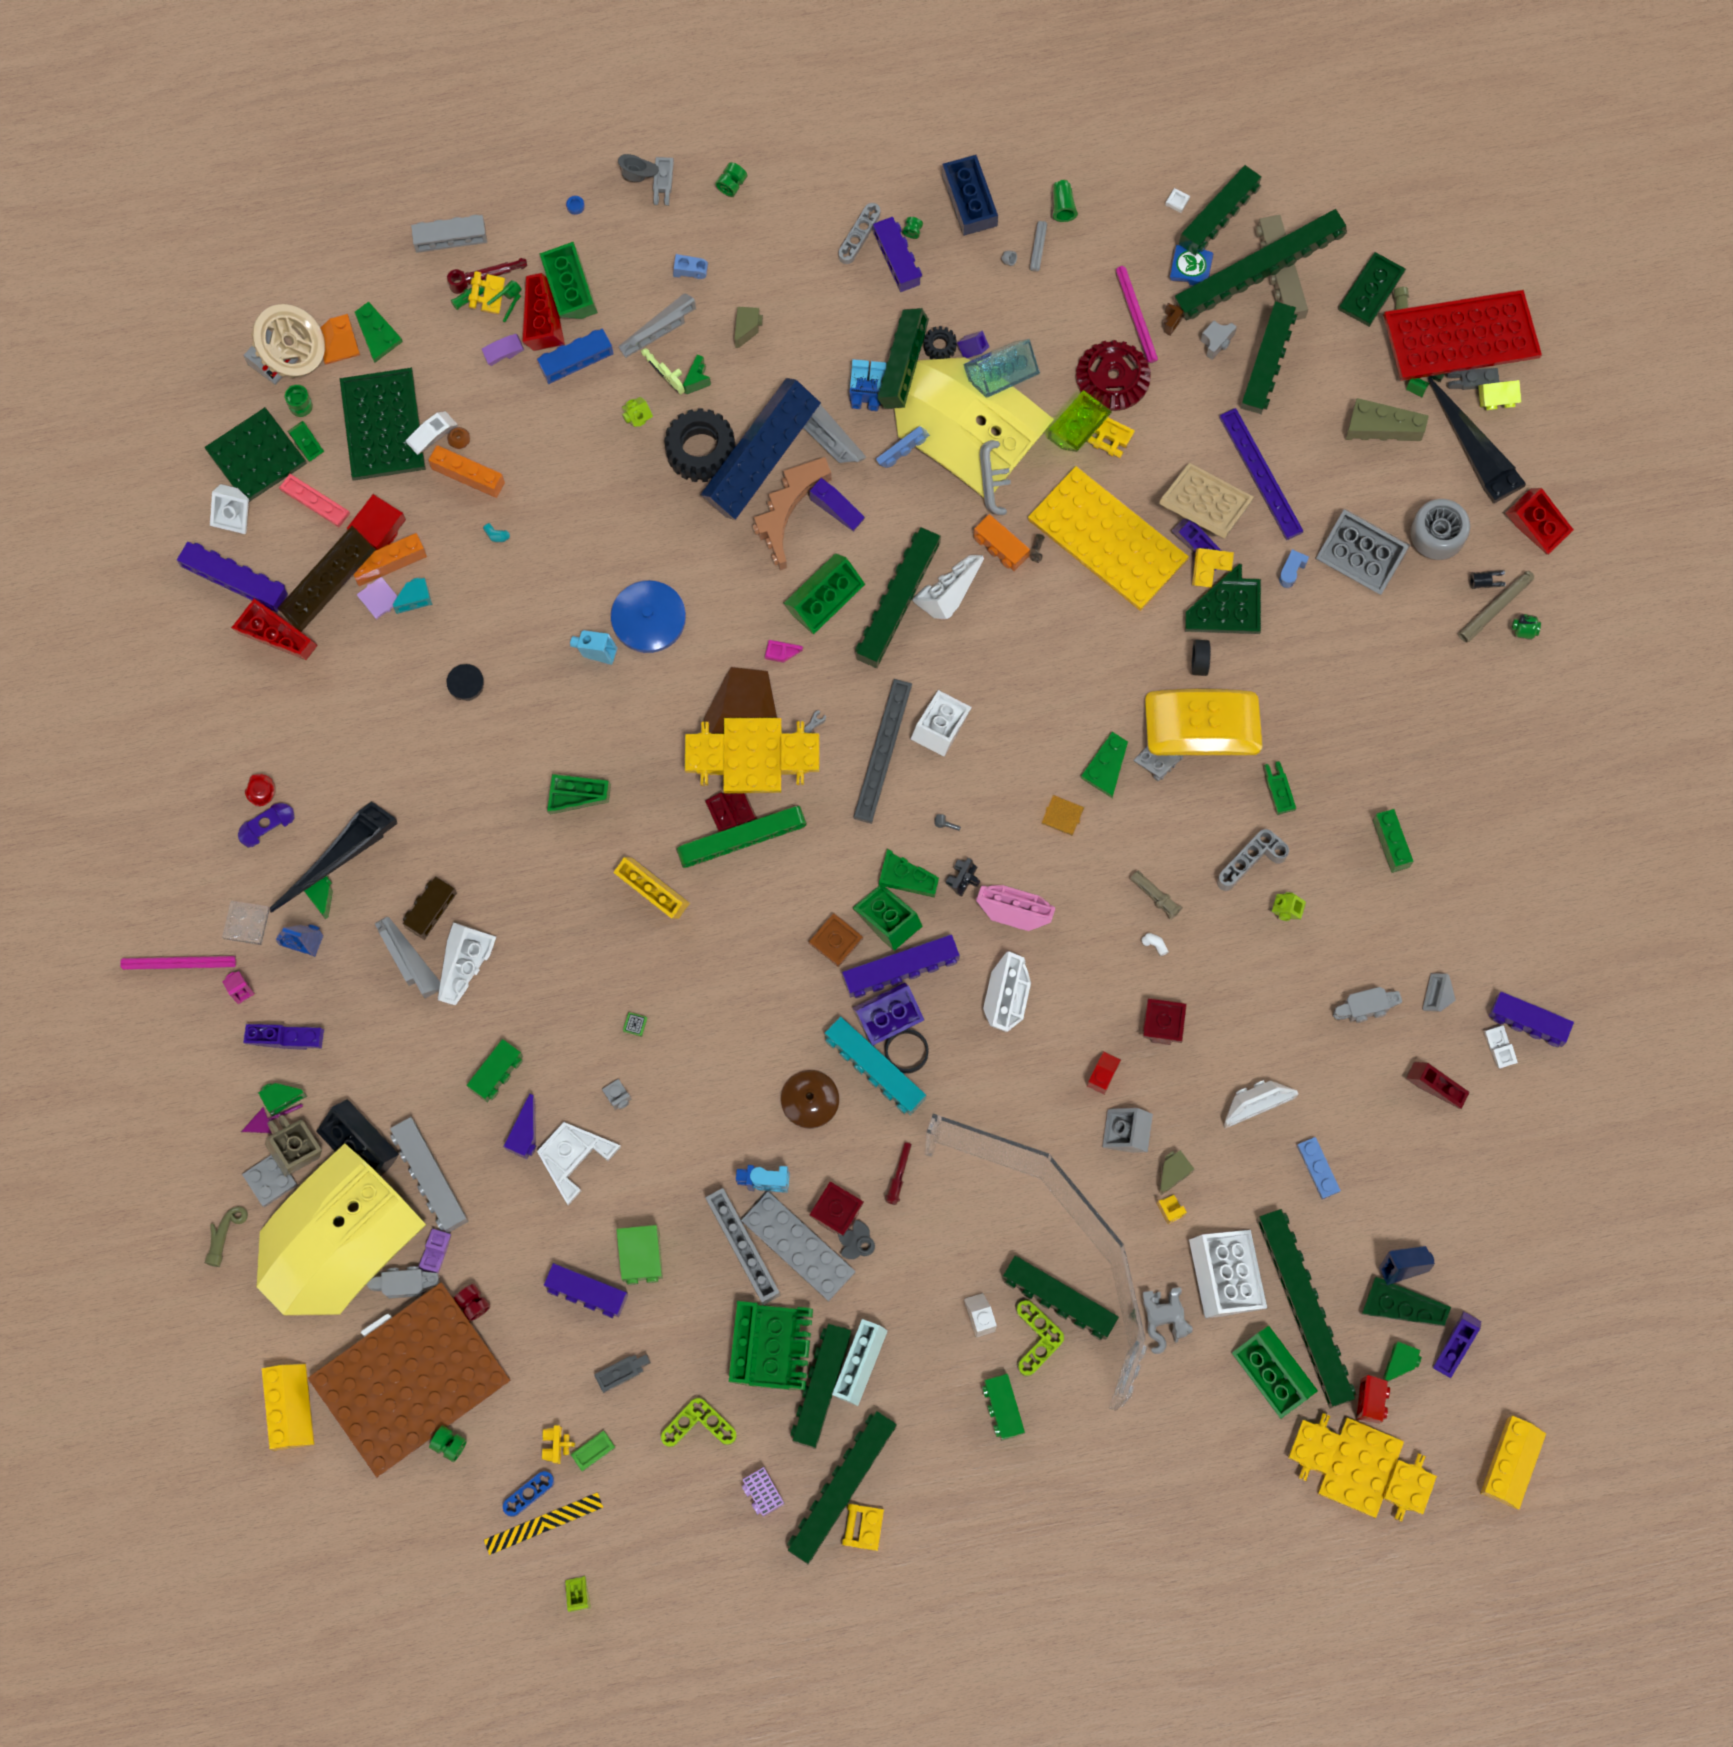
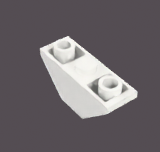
[406,411,458,455]

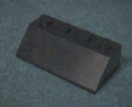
[316,1099,399,1176]

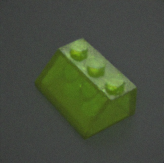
[1048,390,1112,452]

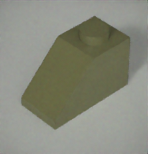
[735,307,763,348]
[1159,1150,1195,1195]

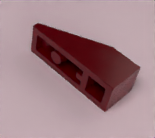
[1406,1062,1470,1109]

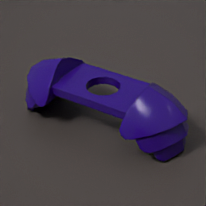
[238,803,295,848]

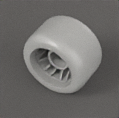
[1410,499,1470,560]

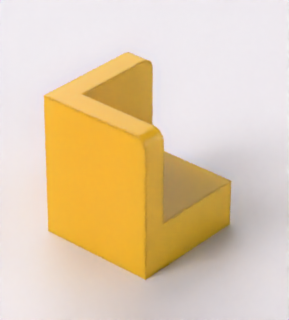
[1157,1195,1187,1224]

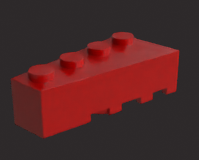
[522,273,565,351]
[231,599,318,660]

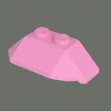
[977,885,1055,931]

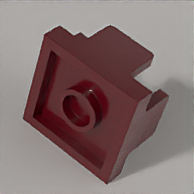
[1143,998,1187,1045]
[809,1182,864,1237]

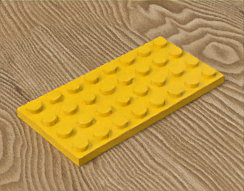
[1028,466,1189,611]

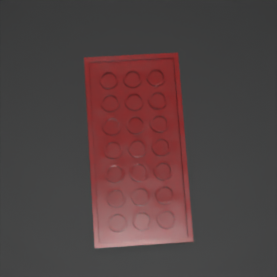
[1383,290,1542,381]

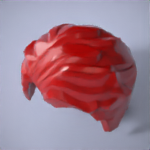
[245,774,276,807]

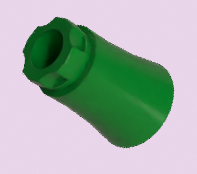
[1053,180,1078,222]

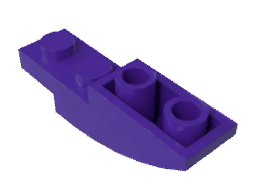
[243,1024,324,1050]

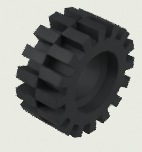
[924,326,957,360]

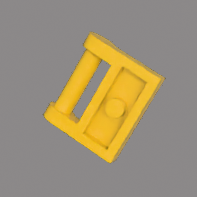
[842,1504,884,1551]

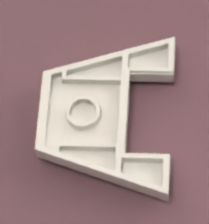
[537,1122,621,1206]

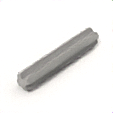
[1030,221,1047,272]

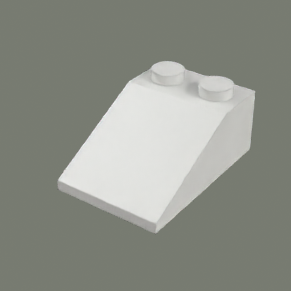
[911,690,972,756]

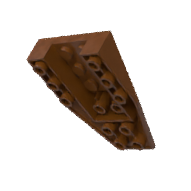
[703,667,777,734]

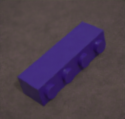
[873,217,922,292]
[1489,992,1574,1047]
[544,1263,628,1319]

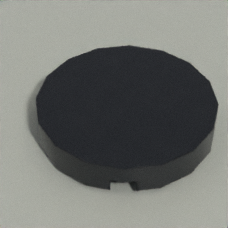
[446,664,484,701]

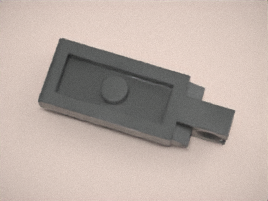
[594,1355,651,1393]

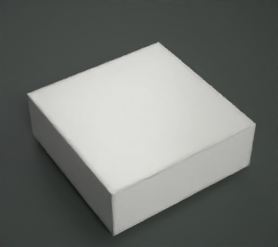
[1165,188,1190,213]

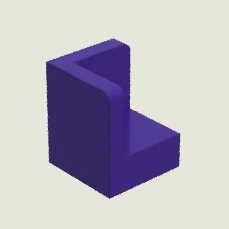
[957,330,989,358]

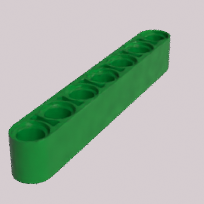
[676,806,807,868]

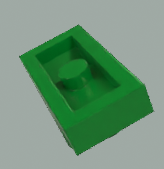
[683,354,711,394]
[287,421,324,462]

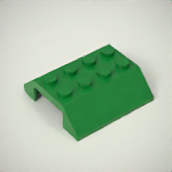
[728,1301,813,1390]

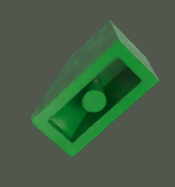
[304,876,333,920]
[258,1083,307,1116]
[1383,1342,1422,1382]

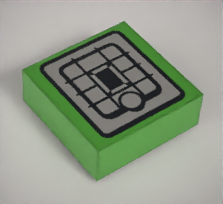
[623,1012,648,1037]

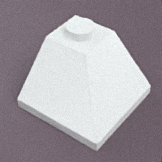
[210,484,249,534]

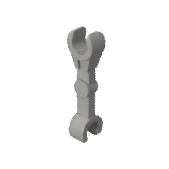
[804,710,826,733]

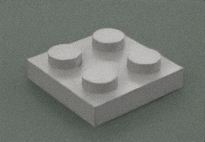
[242,1155,297,1208]

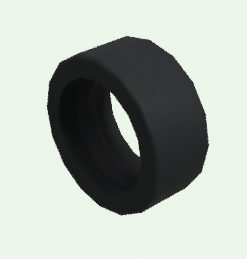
[1192,640,1211,676]

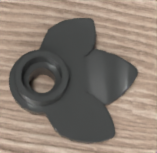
[838,1220,875,1260]

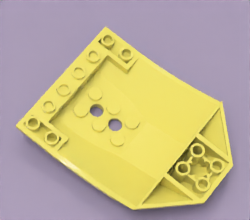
[894,357,1054,498]
[257,1144,426,1316]

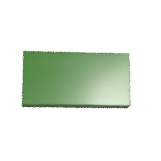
[571,1431,616,1472]

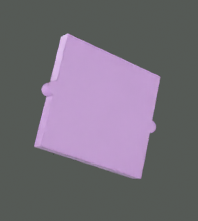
[357,577,397,620]

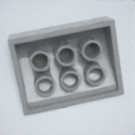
[1316,509,1411,595]

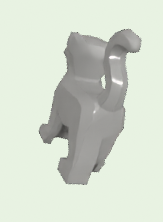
[1142,1287,1193,1354]

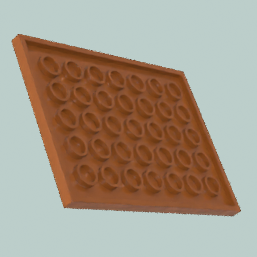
[308,1282,511,1478]

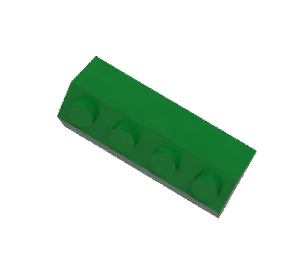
[539,242,598,319]
[783,553,866,634]
[1232,1325,1318,1419]

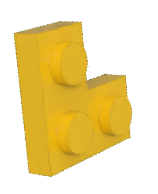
[1192,548,1234,588]

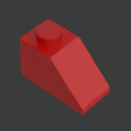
[1087,1051,1121,1095]

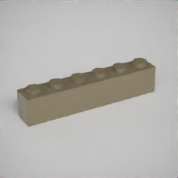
[1256,215,1308,320]

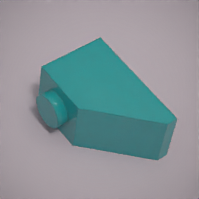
[393,578,433,614]

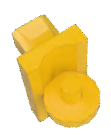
[542,1425,575,1464]

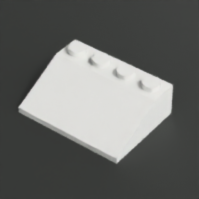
[1189,1230,1267,1318]

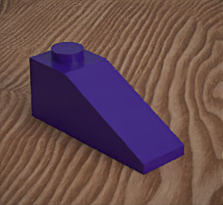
[810,478,865,532]
[1172,518,1222,571]
[503,1094,536,1160]
[1433,1312,1482,1378]

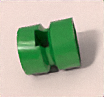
[715,162,748,197]
[284,385,313,417]
[429,1425,467,1463]

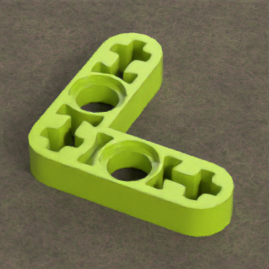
[1017,1300,1064,1377]
[661,1398,737,1447]

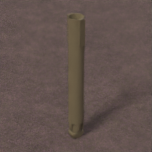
[1458,571,1534,643]

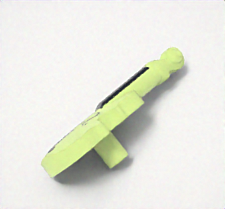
[641,348,685,395]

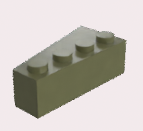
[1346,398,1429,441]

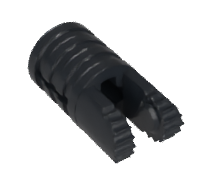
[1470,570,1506,589]

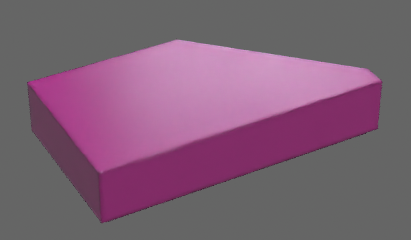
[765,640,803,663]

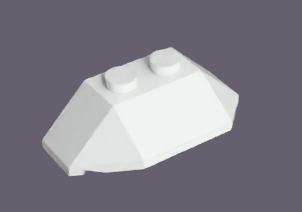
[983,952,1031,1032]
[1224,1080,1298,1129]

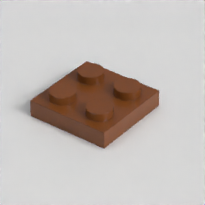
[809,913,863,968]

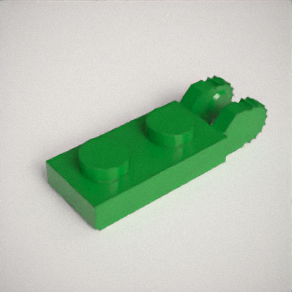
[1263,761,1296,815]

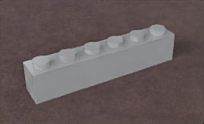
[390,1117,469,1233]
[705,1188,780,1305]

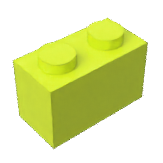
[1478,380,1521,410]

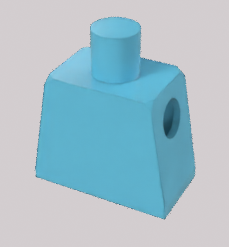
[570,630,618,665]

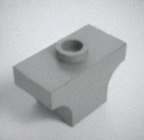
[1201,321,1237,360]

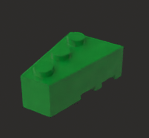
[547,774,611,815]

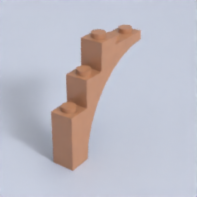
[752,457,832,570]

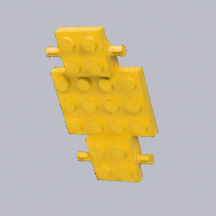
[685,718,820,793]
[1288,1413,1437,1522]

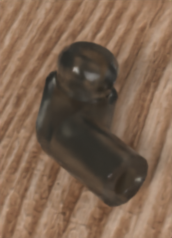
[1030,534,1045,563]

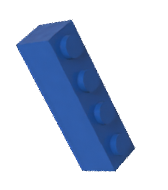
[537,328,614,384]

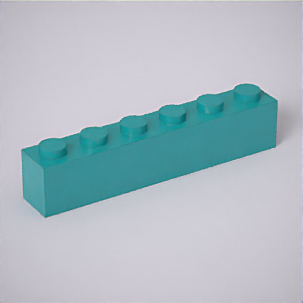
[825,1016,926,1116]

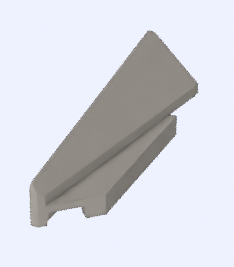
[618,293,696,358]
[803,404,866,463]
[375,917,440,999]

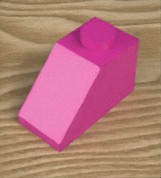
[222,971,255,1005]

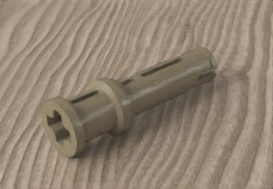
[1130,870,1183,920]

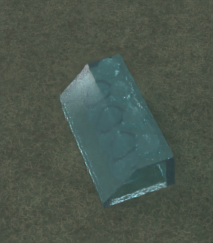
[963,339,1040,398]

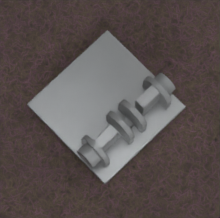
[1134,746,1184,781]

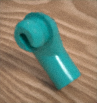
[483,523,510,542]

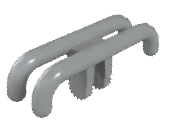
[980,440,1011,515]

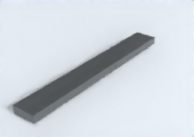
[854,679,912,824]

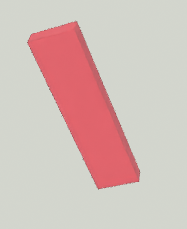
[279,474,350,527]

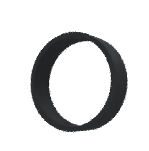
[886,1029,929,1074]

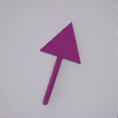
[241,1104,303,1133]

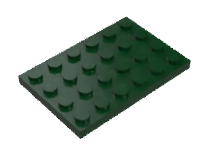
[339,367,426,481]

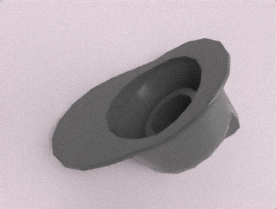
[618,154,659,182]

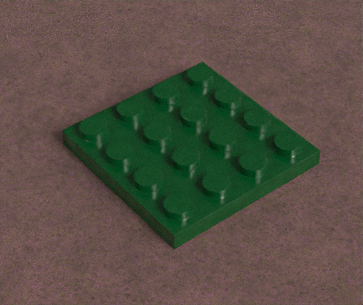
[204,407,307,502]

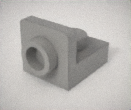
[602,1079,632,1110]

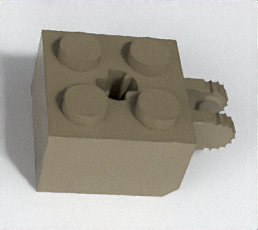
[265,1115,322,1177]

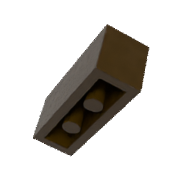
[402,876,457,940]

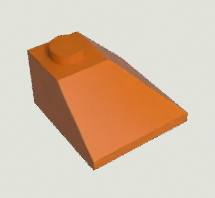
[320,314,360,365]

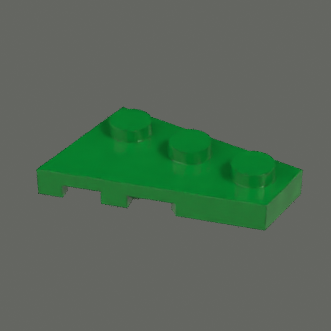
[1081,731,1128,799]
[879,849,939,898]

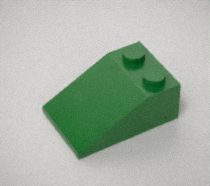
[853,886,923,951]

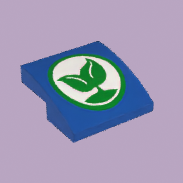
[1170,245,1214,286]

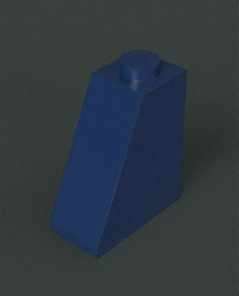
[1379,1246,1435,1285]

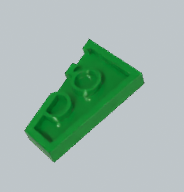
[355,301,403,363]

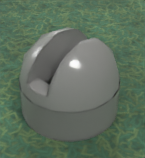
[1001,250,1017,266]

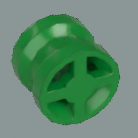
[902,217,923,239]

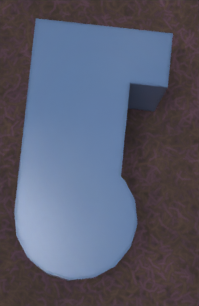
[673,254,708,279]
[1279,549,1309,588]

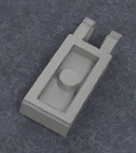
[653,157,674,205]

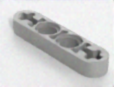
[839,203,880,264]

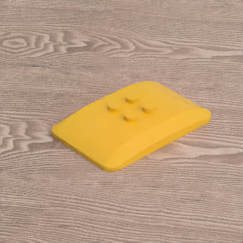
[1145,689,1262,755]

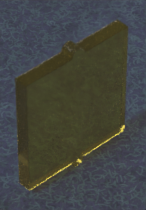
[1042,795,1084,836]

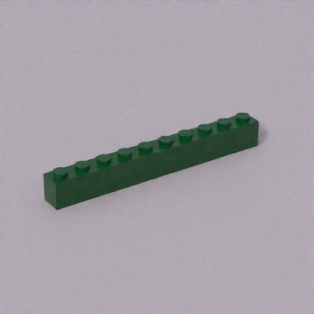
[1175,209,1347,321]
[1257,1209,1356,1409]

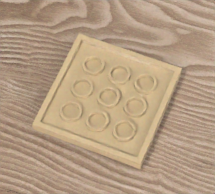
[1159,463,1254,539]

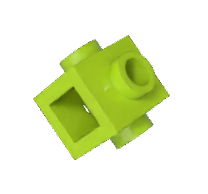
[622,396,653,427]
[1272,892,1306,921]

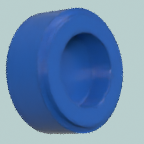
[566,196,585,215]

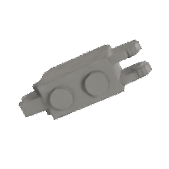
[1333,987,1402,1023]
[367,1267,439,1299]

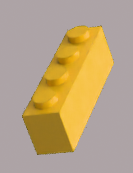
[613,857,690,919]

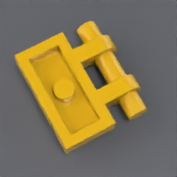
[468,272,505,315]
[1088,415,1135,458]

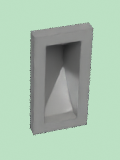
[1422,973,1456,1012]

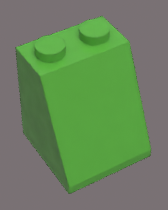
[617,1225,663,1285]

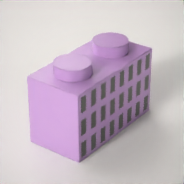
[742,1467,785,1517]

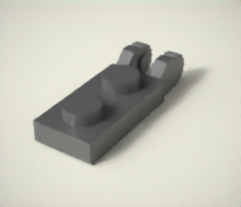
[1447,368,1500,390]

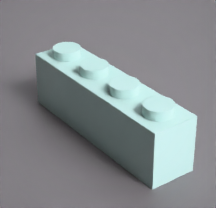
[832,1319,888,1406]

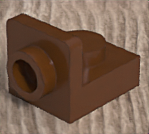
[1164,303,1183,336]

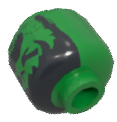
[1512,614,1541,640]

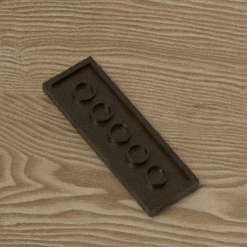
[277,526,376,632]

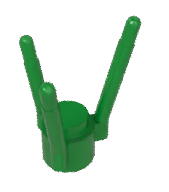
[487,280,522,322]

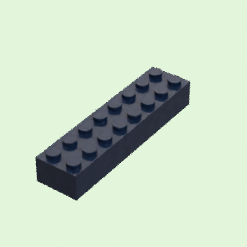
[701,378,821,520]

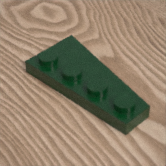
[1361,1277,1451,1327]

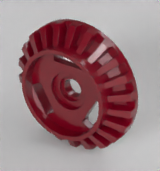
[1076,340,1151,411]

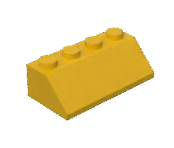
[261,1364,315,1451]
[1480,1416,1546,1510]

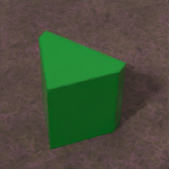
[1406,378,1429,398]

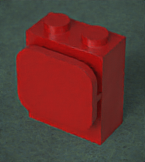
[347,494,406,551]

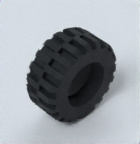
[664,408,735,482]

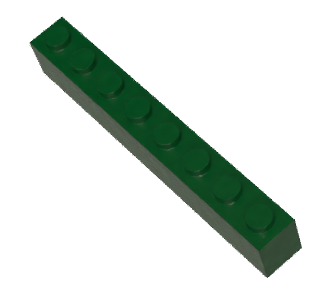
[855,527,941,668]
[787,1411,897,1565]

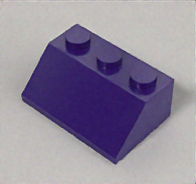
[853,983,924,1045]

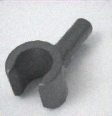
[935,814,961,831]

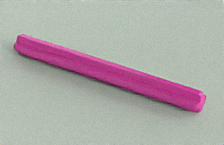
[1116,266,1158,363]
[120,956,236,970]

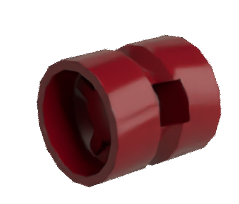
[454,1283,491,1322]

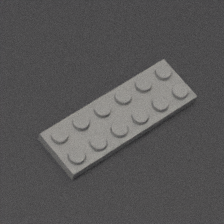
[741,1192,856,1302]

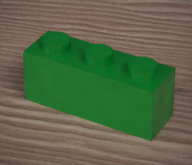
[1372,809,1414,873]
[466,1039,523,1103]
[982,1374,1025,1441]

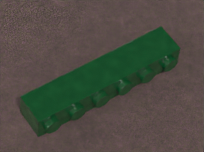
[1178,165,1262,256]
[1241,301,1298,415]
[878,308,929,409]
[1002,1255,1119,1340]
[790,1323,852,1449]

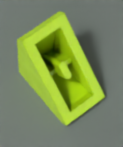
[565,1576,591,1613]

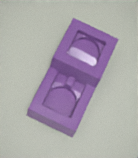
[482,334,524,366]
[419,1229,451,1274]

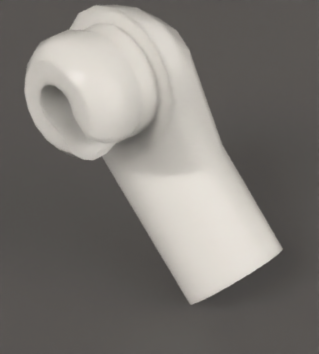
[1142,933,1169,956]

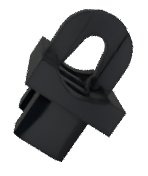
[946,858,980,897]

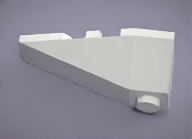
[912,555,984,619]
[438,923,496,1005]

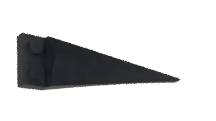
[1428,377,1526,504]
[270,801,398,913]

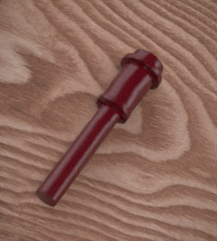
[885,1142,912,1205]

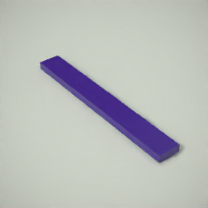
[1219,408,1303,541]

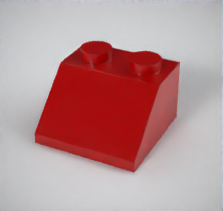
[1356,1375,1390,1424]

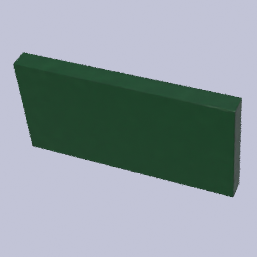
[1338,252,1406,327]

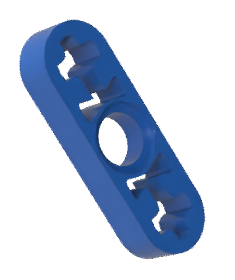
[503,1471,554,1517]

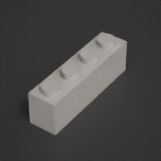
[411,215,487,253]

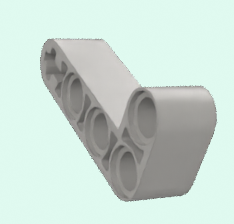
[1217,829,1289,891]

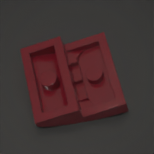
[705,792,757,832]

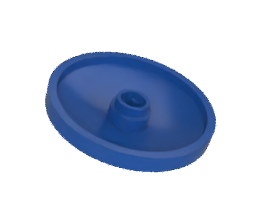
[611,580,686,653]

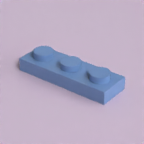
[876,426,930,468]
[1297,1137,1341,1200]

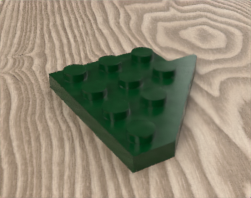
[1185,564,1261,634]

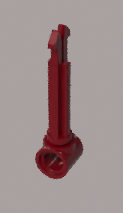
[447,258,528,294]

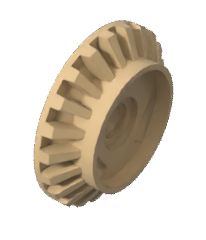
[251,304,325,378]

